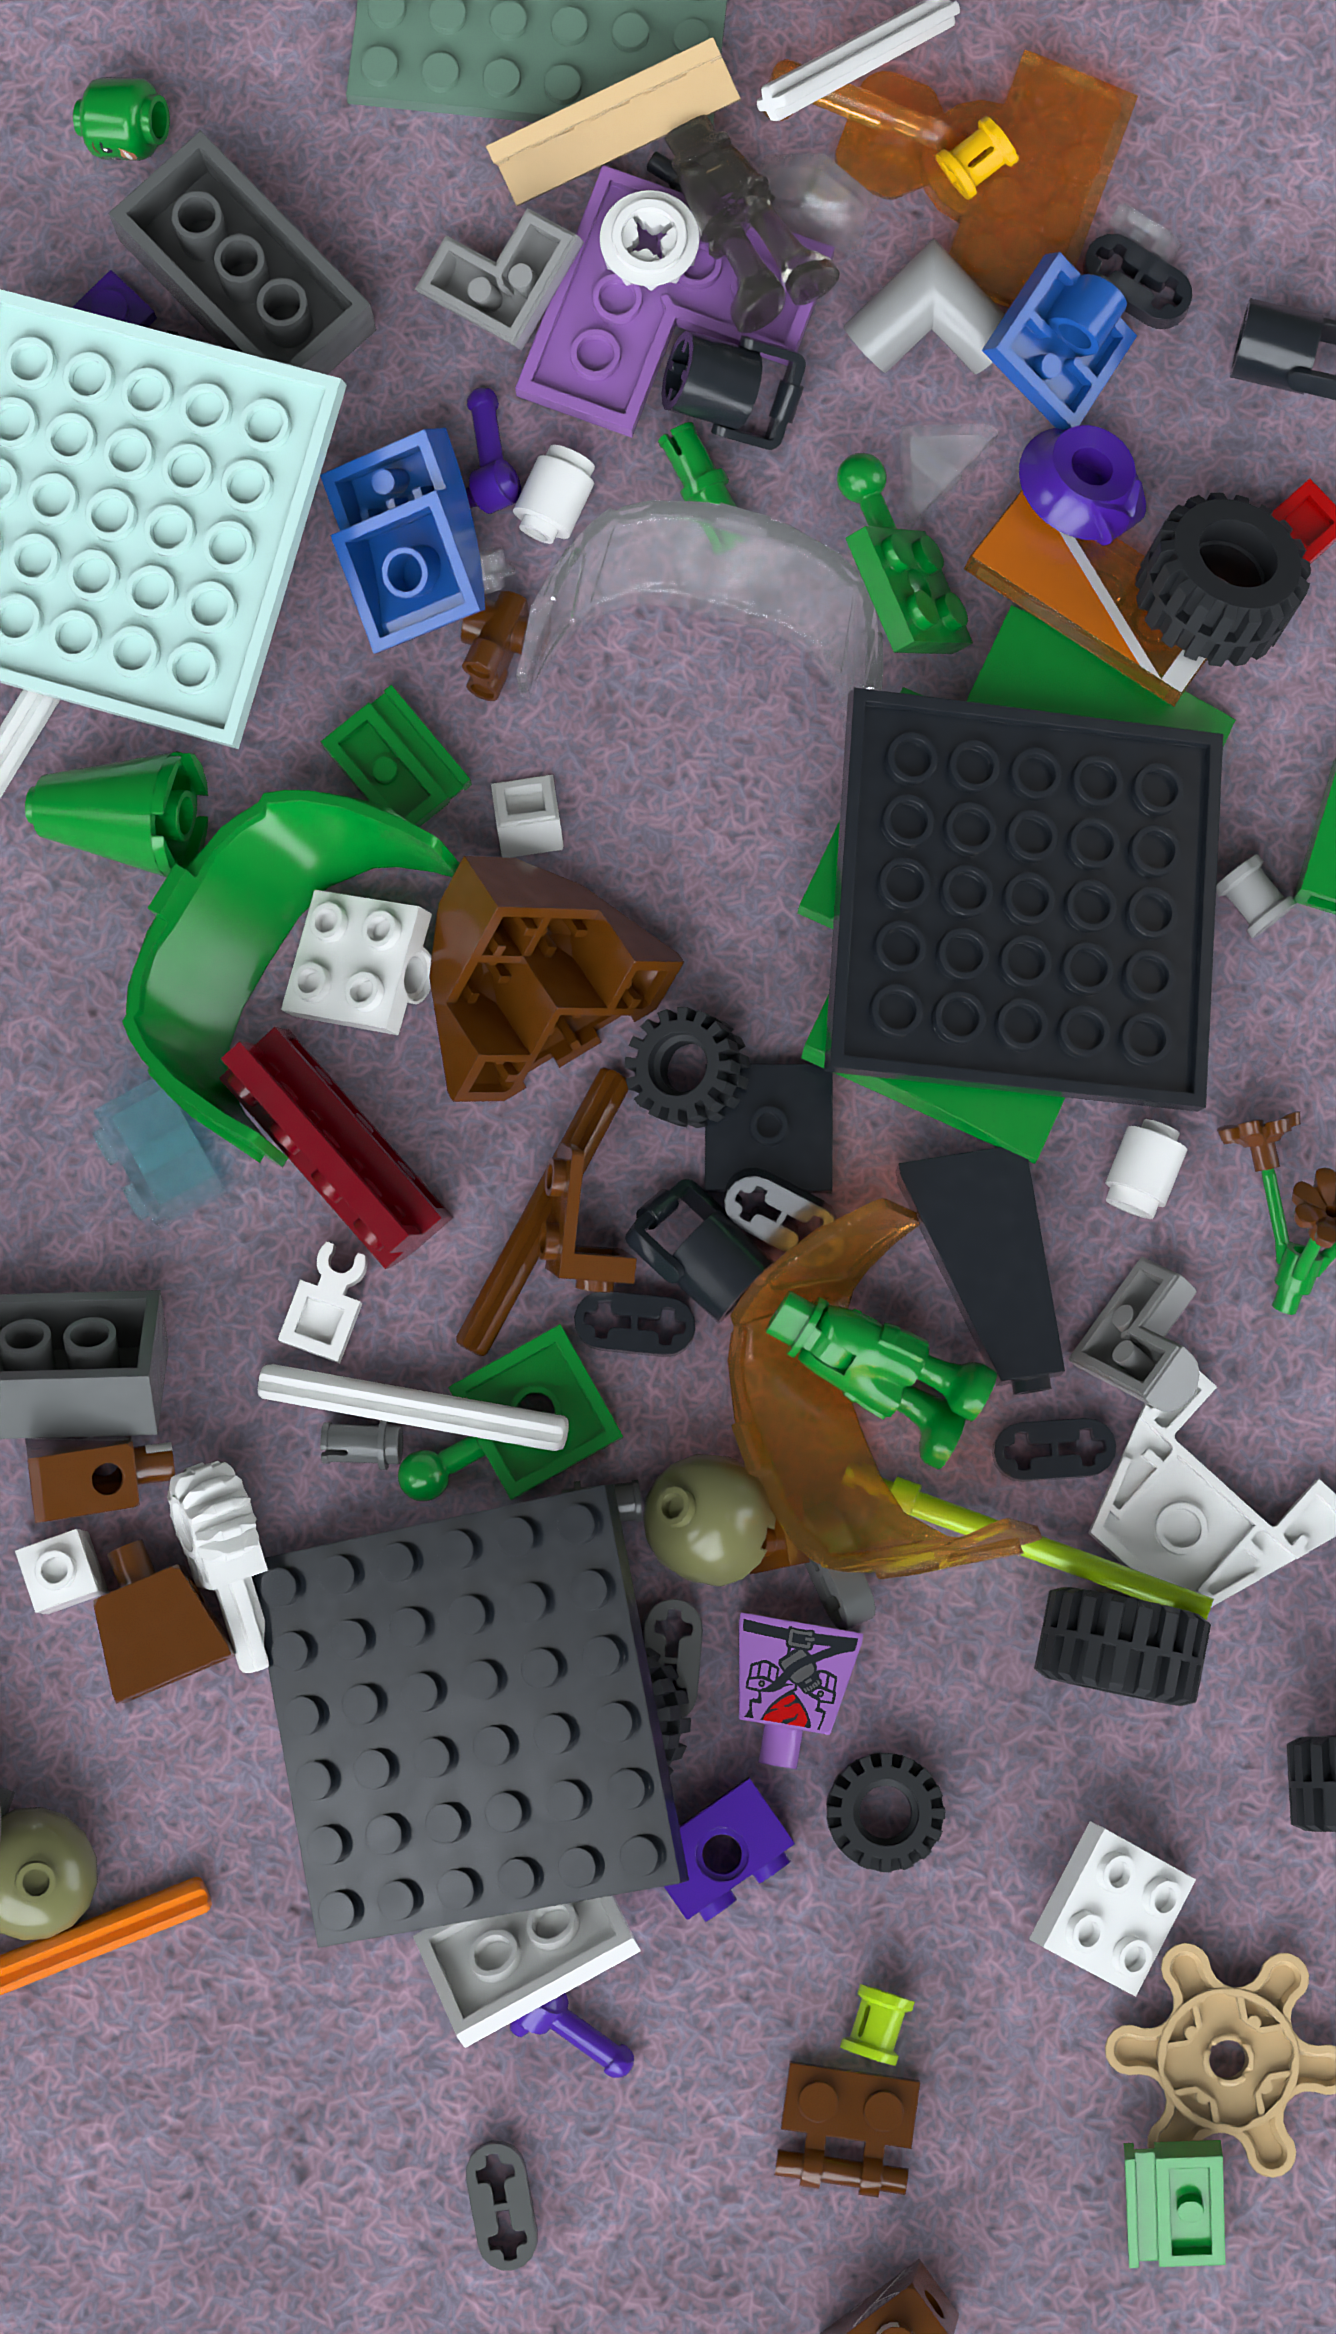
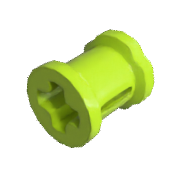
[840,1983,915,2066]

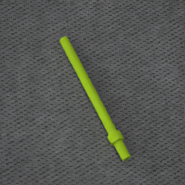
[838,1465,1214,1620]

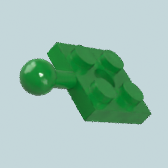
[837,453,973,654]
[398,1324,624,1502]

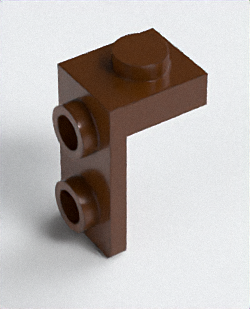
[538,1143,637,1292]

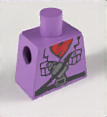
[738,1613,863,1769]

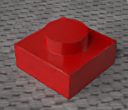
[1271,478,1336,564]

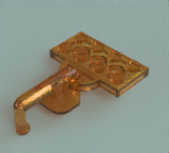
[762,49,1138,308]

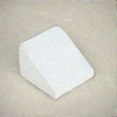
[491,775,564,858]

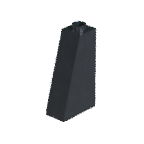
[895,1147,1065,1395]

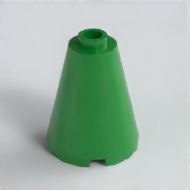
[25,751,208,877]

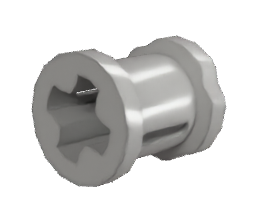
[1216,854,1297,939]

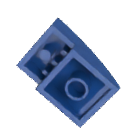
[320,428,485,654]

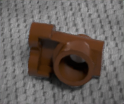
[461,591,536,701]

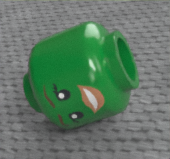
[73,77,170,161]

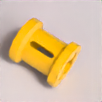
[936,115,1019,200]

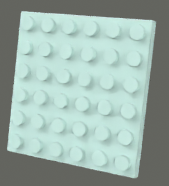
[0,289,347,749]

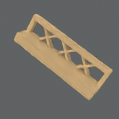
[486,37,741,206]

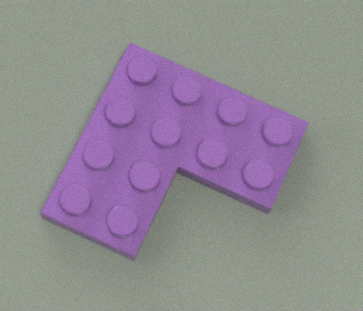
[515,165,835,438]

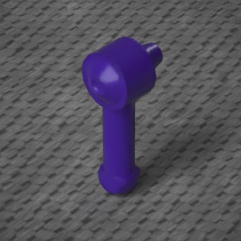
[466,387,522,514]
[510,1993,634,2078]

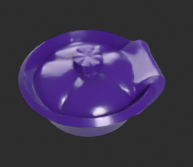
[1019,425,1146,546]

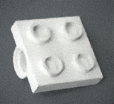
[281,890,432,1035]
[1029,1821,1196,1997]

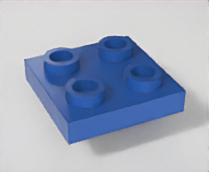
[982,252,1137,430]

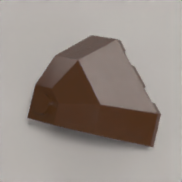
[429,856,684,1102]

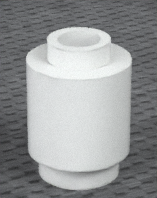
[513,445,595,544]
[1105,1119,1187,1219]

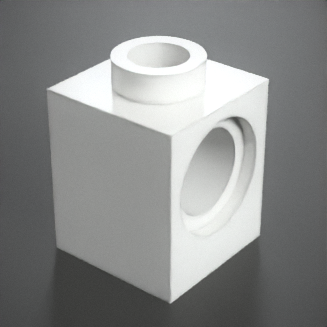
[15,1529,109,1614]

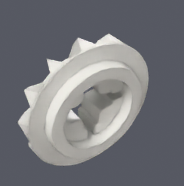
[600,190,699,291]

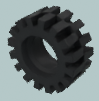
[624,1007,750,1128]
[826,1753,945,1873]

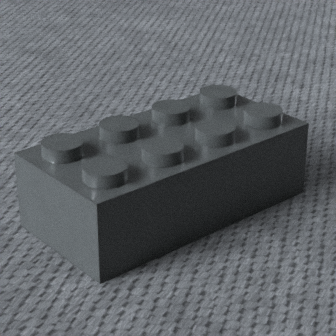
[109,130,376,375]
[0,1290,168,1440]

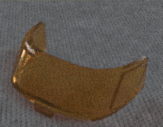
[727,1198,1042,1579]

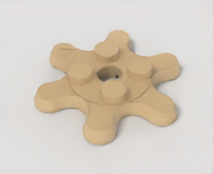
[1105,1943,1336,2178]

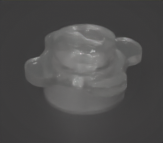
[479,547,516,594]

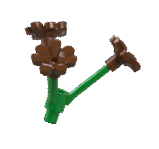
[1217,1111,1336,1315]

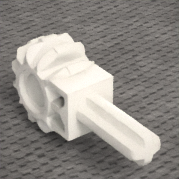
[167,1461,269,1673]

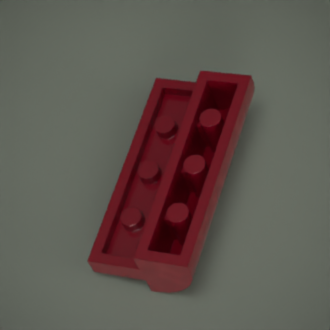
[219,1027,454,1269]

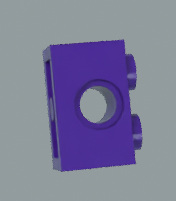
[664,1777,795,1922]

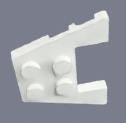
[1088,1371,1336,1607]

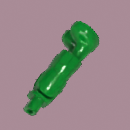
[765,1290,997,1470]

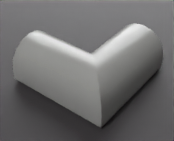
[415,208,584,350]
[843,238,1005,374]
[1068,1257,1200,1412]

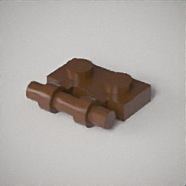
[774,2061,920,2198]

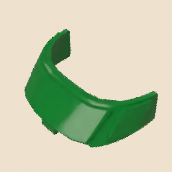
[122,790,460,1168]

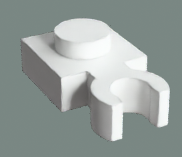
[278,1242,368,1364]

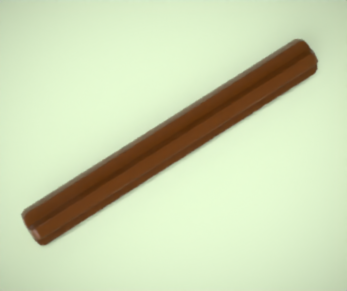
[456,1067,629,1356]

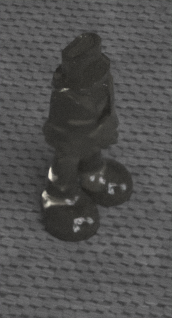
[665,115,840,333]

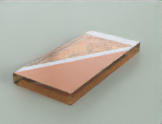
[964,490,1207,707]

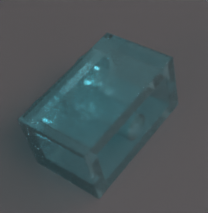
[92,1078,228,1229]

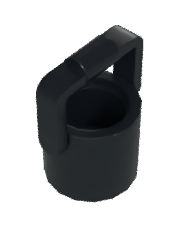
[1230,298,1336,400]
[661,331,806,450]
[625,1179,775,1323]

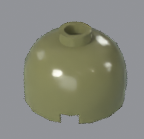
[643,1454,777,1587]
[0,1807,98,1941]

